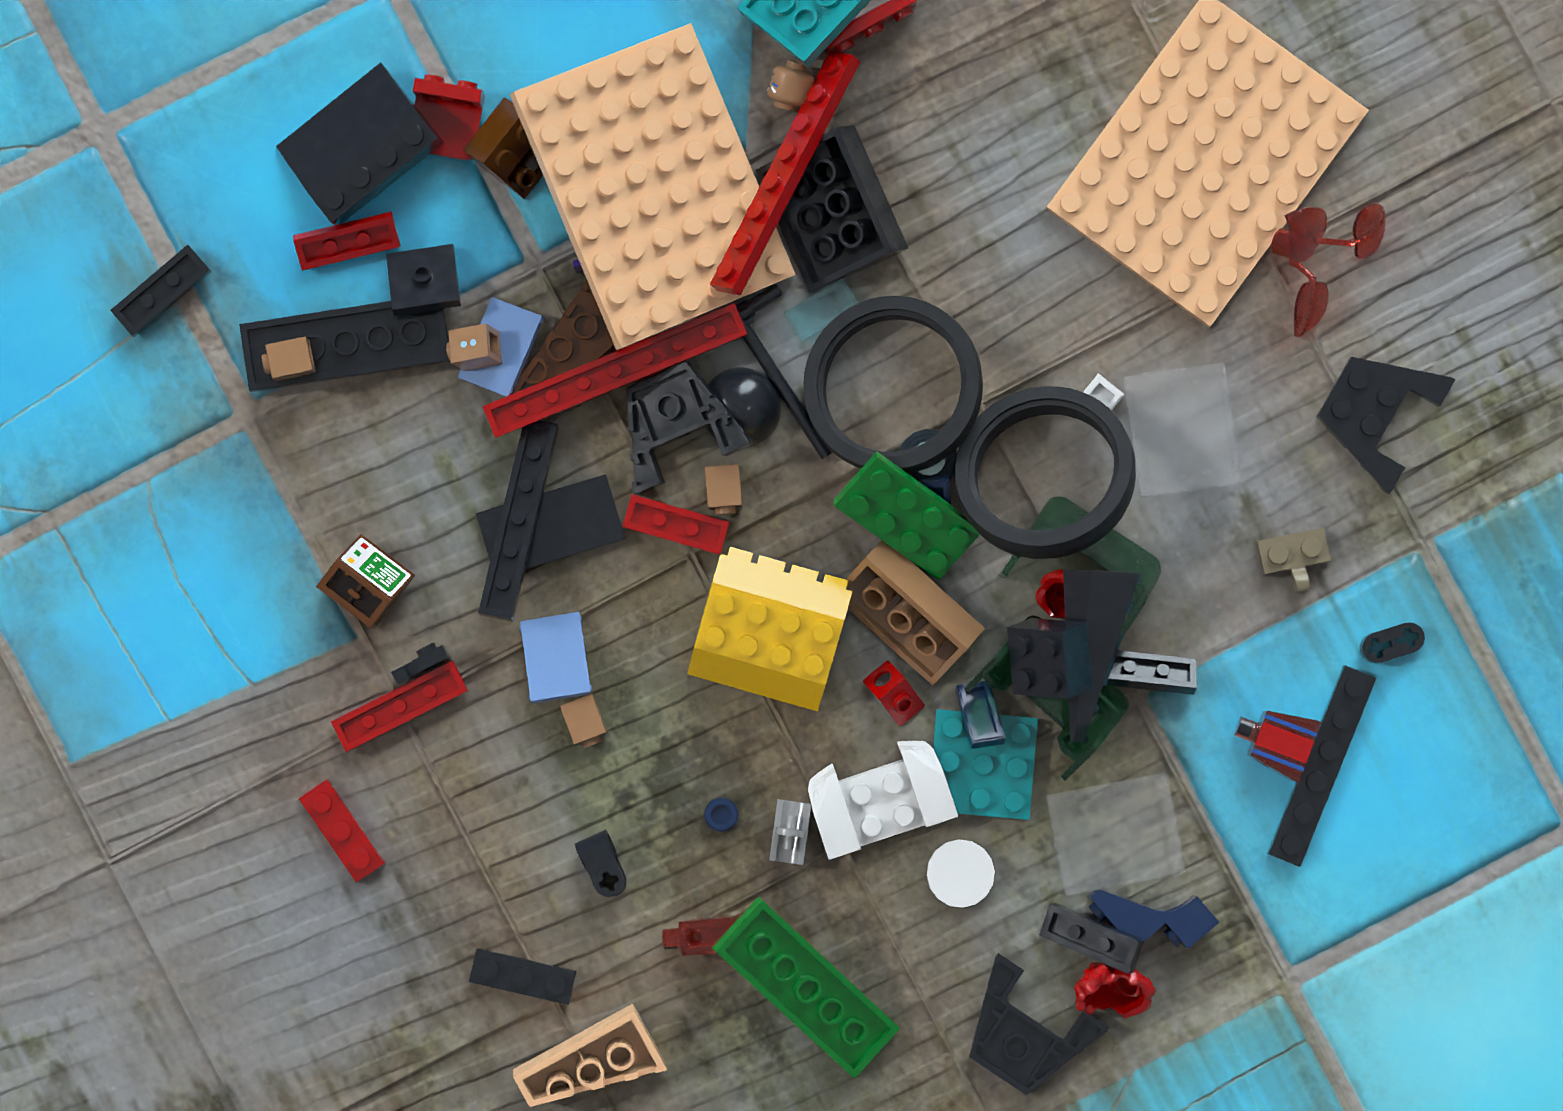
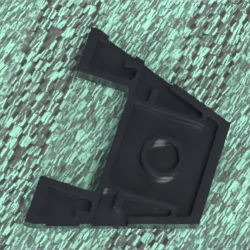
[1316,357,1455,494]
[627,362,754,495]
[969,953,1110,1095]

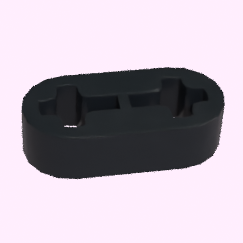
[1360,622,1425,663]

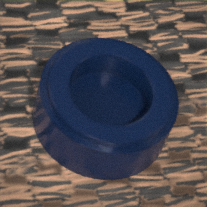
[704,797,738,832]

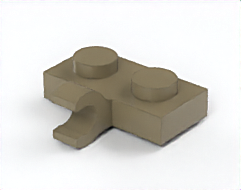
[1256,528,1331,593]

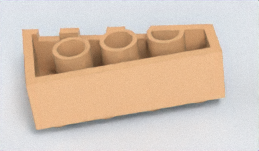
[513,1003,667,1107]

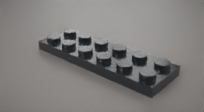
[239,301,451,392]

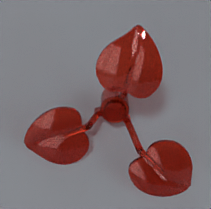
[1271,203,1386,337]

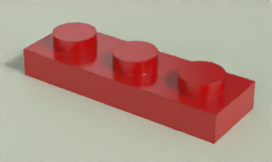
[825,0,917,54]
[293,211,401,271]
[622,494,730,555]
[299,779,385,883]

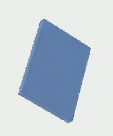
[458,297,545,397]
[519,612,592,704]

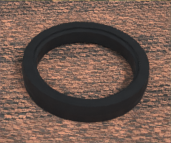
[803,296,983,474]
[955,386,1136,559]

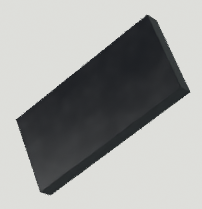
[476,474,626,570]

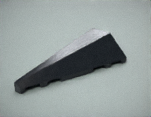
[1063,570,1142,743]

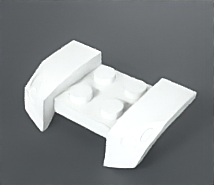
[808,741,958,860]

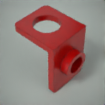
[863,660,925,726]

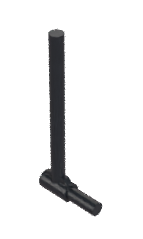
[736,284,833,459]

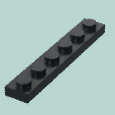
[478,420,559,622]
[1267,665,1376,867]

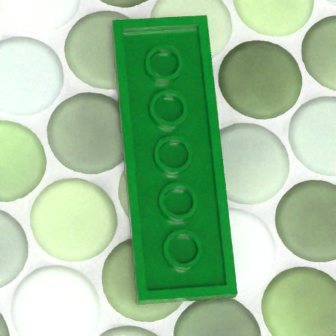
[712,897,900,1079]

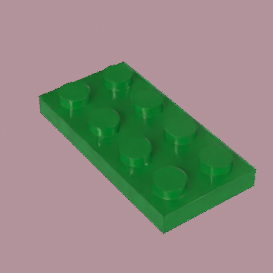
[833,451,980,580]

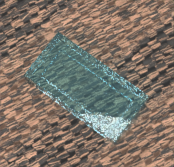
[784,278,858,342]

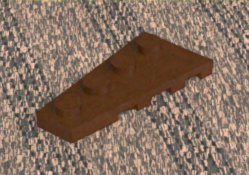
[513,279,615,394]

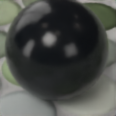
[706,367,781,447]

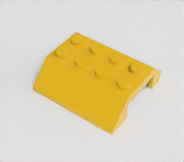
[687,547,852,712]

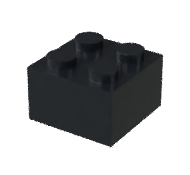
[1007,618,1093,699]

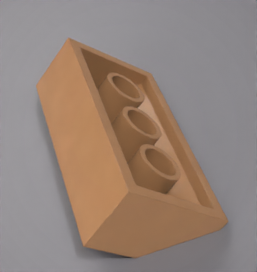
[846,540,985,686]

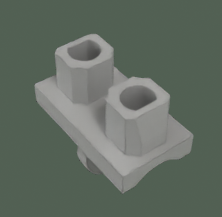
[769,799,811,865]

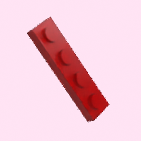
[331,660,469,752]

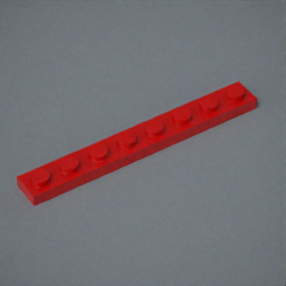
[710,52,860,296]
[482,303,747,439]

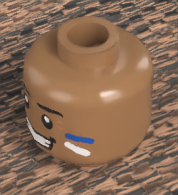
[767,60,815,112]

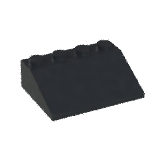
[276,62,444,225]
[755,125,909,293]

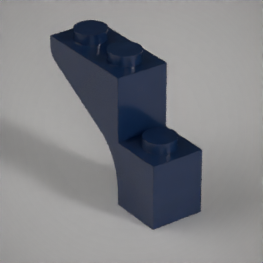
[1087,889,1219,949]

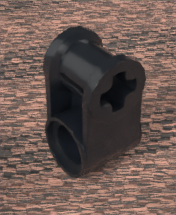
[575,829,627,897]

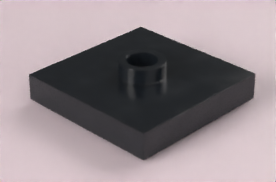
[386,244,461,316]

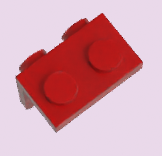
[413,74,485,161]

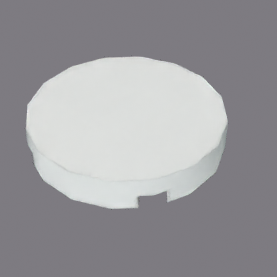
[927,839,995,908]

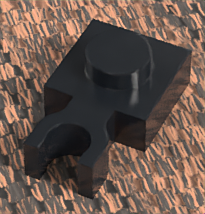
[391,643,451,684]

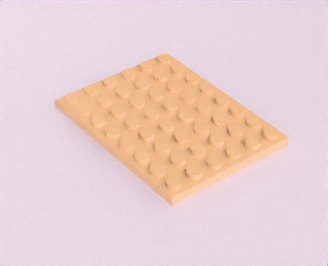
[1046,0,1369,328]
[509,23,796,350]

